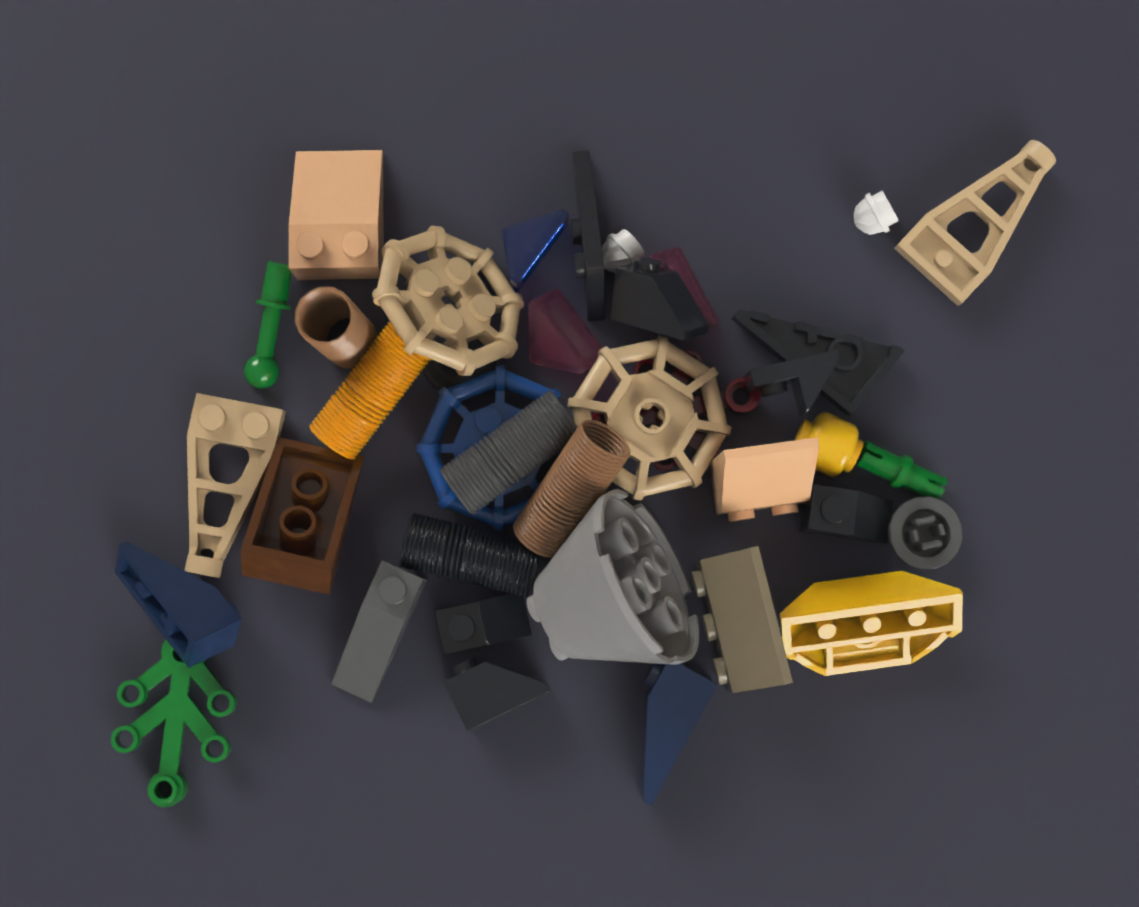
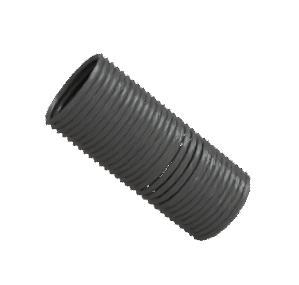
[440,390,577,515]

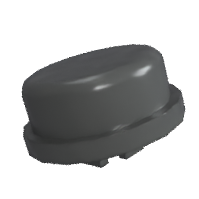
[888,497,963,570]

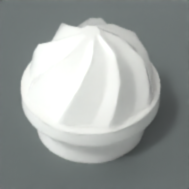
[854,190,899,235]
[602,229,645,273]

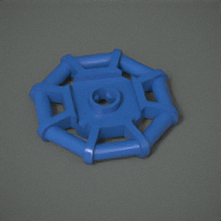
[415,365,563,532]

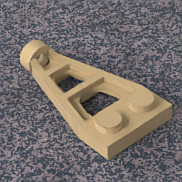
[894,140,1056,306]
[184,393,286,578]

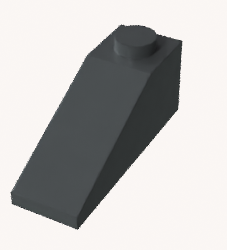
[331,561,428,703]

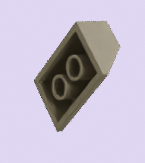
[691,546,793,693]

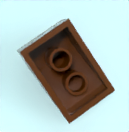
[240,437,364,595]

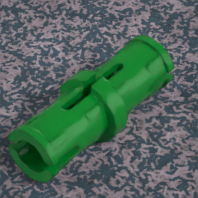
[855,440,947,500]

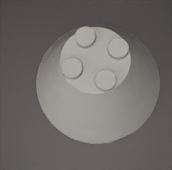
[527,489,699,665]

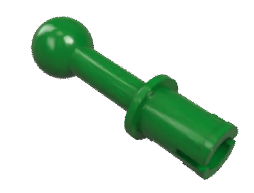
[244,261,292,389]

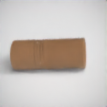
[295,287,378,368]
[513,420,631,558]

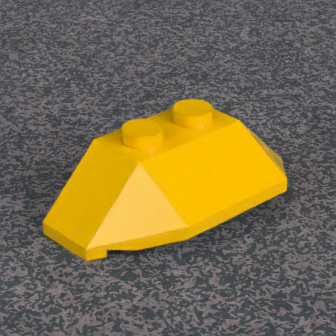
[779,571,963,676]

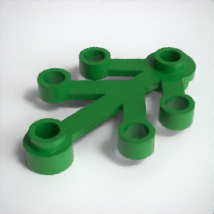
[111,640,237,807]

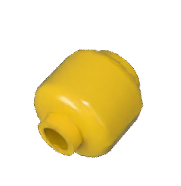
[794,412,864,477]

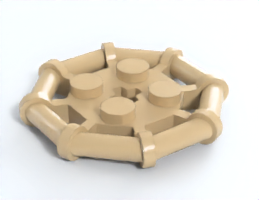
[372,226,524,376]
[567,335,732,501]

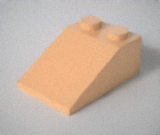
[289,150,384,280]
[709,437,819,522]

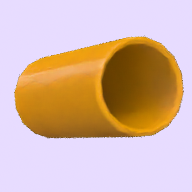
[309,321,431,460]

